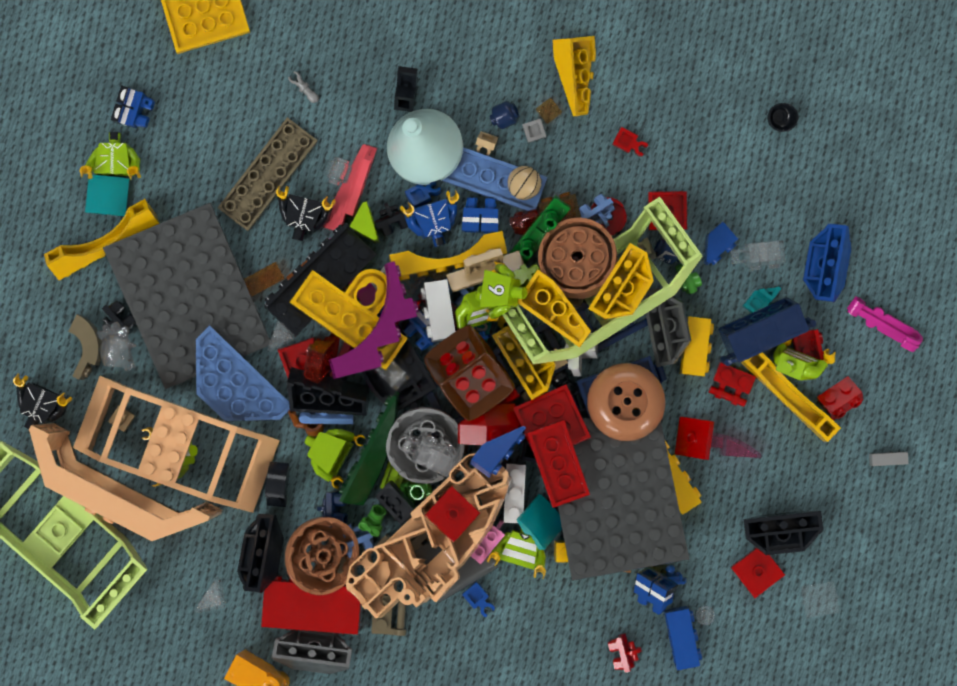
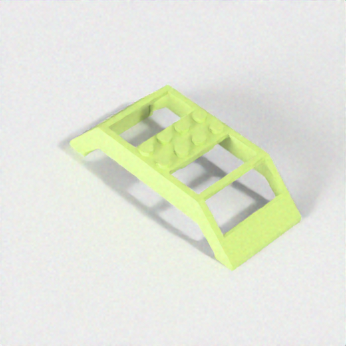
[503,197,703,364]
[0,440,148,630]

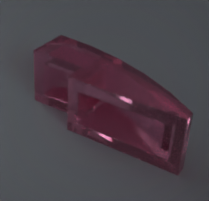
[711,432,762,458]

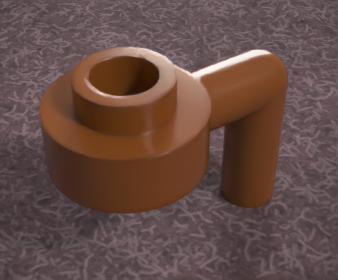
[288,410,324,436]

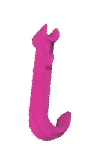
[847,296,923,352]

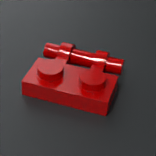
[708,362,756,407]

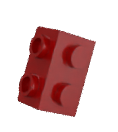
[792,329,824,360]
[817,376,864,421]

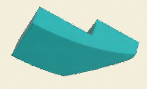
[743,287,782,313]

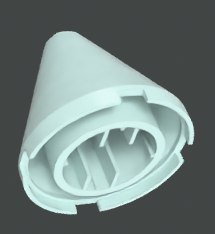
[387,109,463,185]

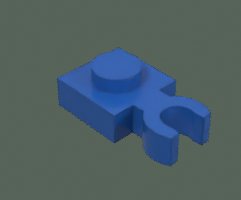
[405,181,441,208]
[462,581,495,617]

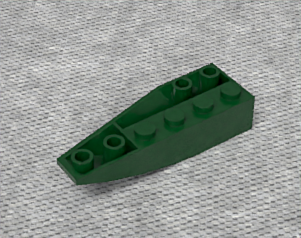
[339,391,399,506]

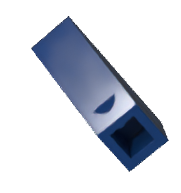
[470,426,526,478]

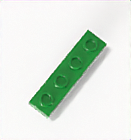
[508,195,571,264]

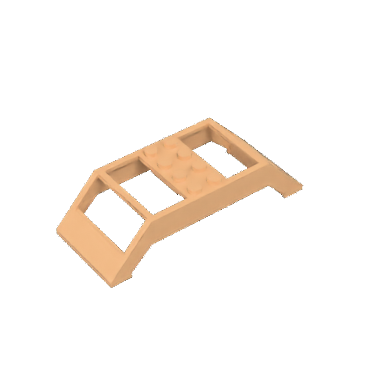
[73,376,280,513]
[29,423,223,541]

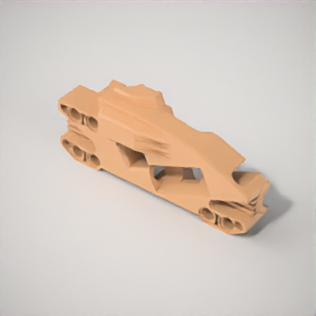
[345,453,511,618]

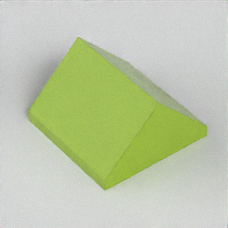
[350,201,380,243]

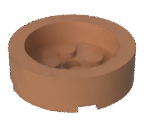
[538,218,618,299]

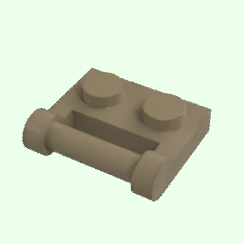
[371,595,408,636]

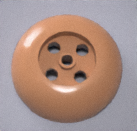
[587,363,666,441]
[285,517,359,595]

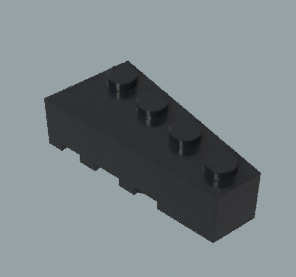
[287,367,370,416]

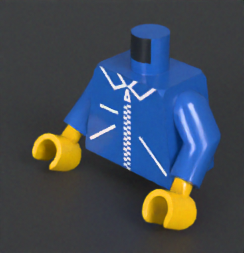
[400,190,459,247]

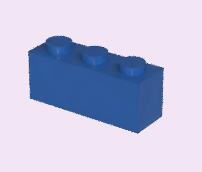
[664,606,702,671]

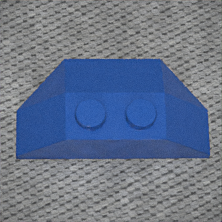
[803,224,851,302]

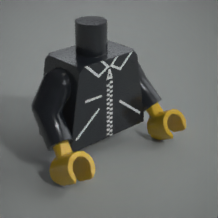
[276,185,336,242]
[13,373,72,429]

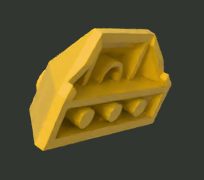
[588,243,654,319]
[492,325,556,400]

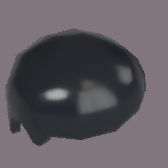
[767,103,799,132]

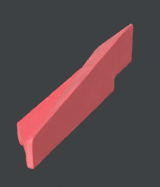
[323,144,377,231]

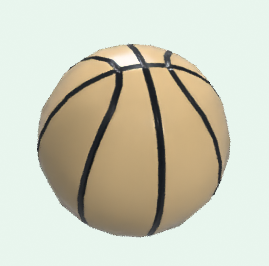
[507,166,541,200]

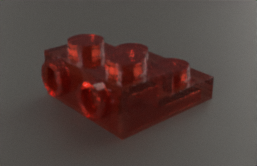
[304,333,340,384]

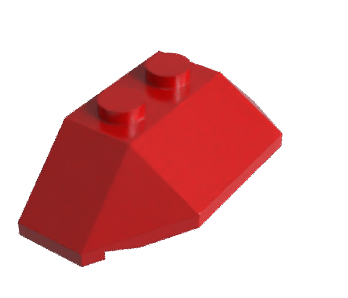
[458,403,527,445]

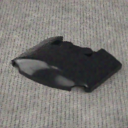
[362,324,437,412]

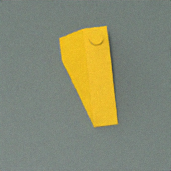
[552,36,596,116]
[518,269,591,347]

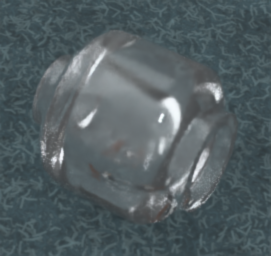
[324,156,352,186]

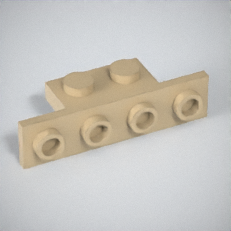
[446,248,524,293]

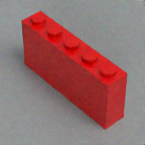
[261,575,361,635]

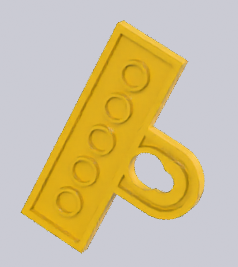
[289,269,408,370]

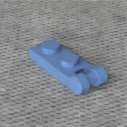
[299,412,354,424]

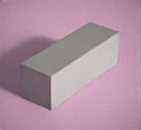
[869,452,909,466]

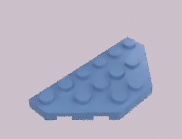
[196,325,290,421]

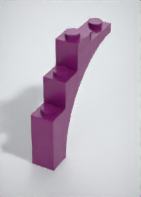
[329,261,419,379]

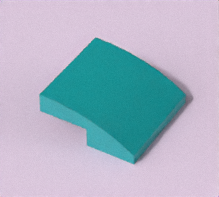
[85,175,129,217]
[516,494,562,550]

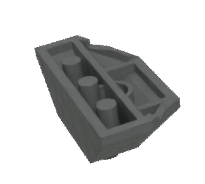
[643,288,691,367]
[272,630,352,674]

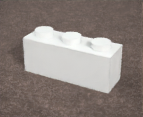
[420,279,456,342]
[503,463,526,523]

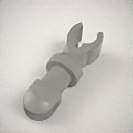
[288,71,319,103]

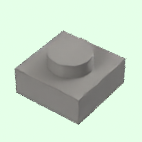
[522,118,546,143]

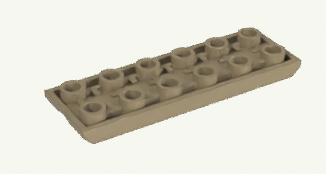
[218,117,318,231]

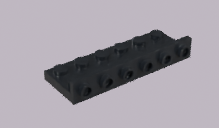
[264,223,377,337]

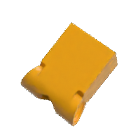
[224,649,290,686]

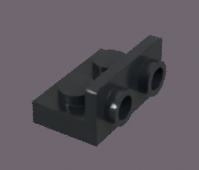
[375,480,416,525]

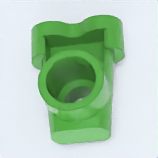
[675,264,702,294]
[400,482,433,504]
[358,504,386,537]

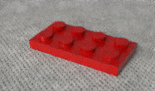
[527,420,590,508]

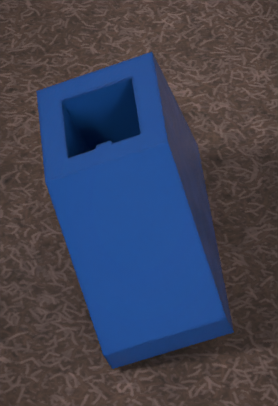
[704,222,738,265]

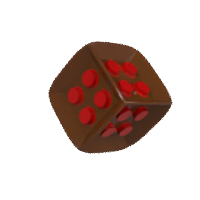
[424,325,514,421]

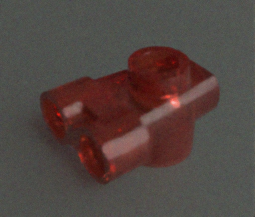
[509,209,539,235]

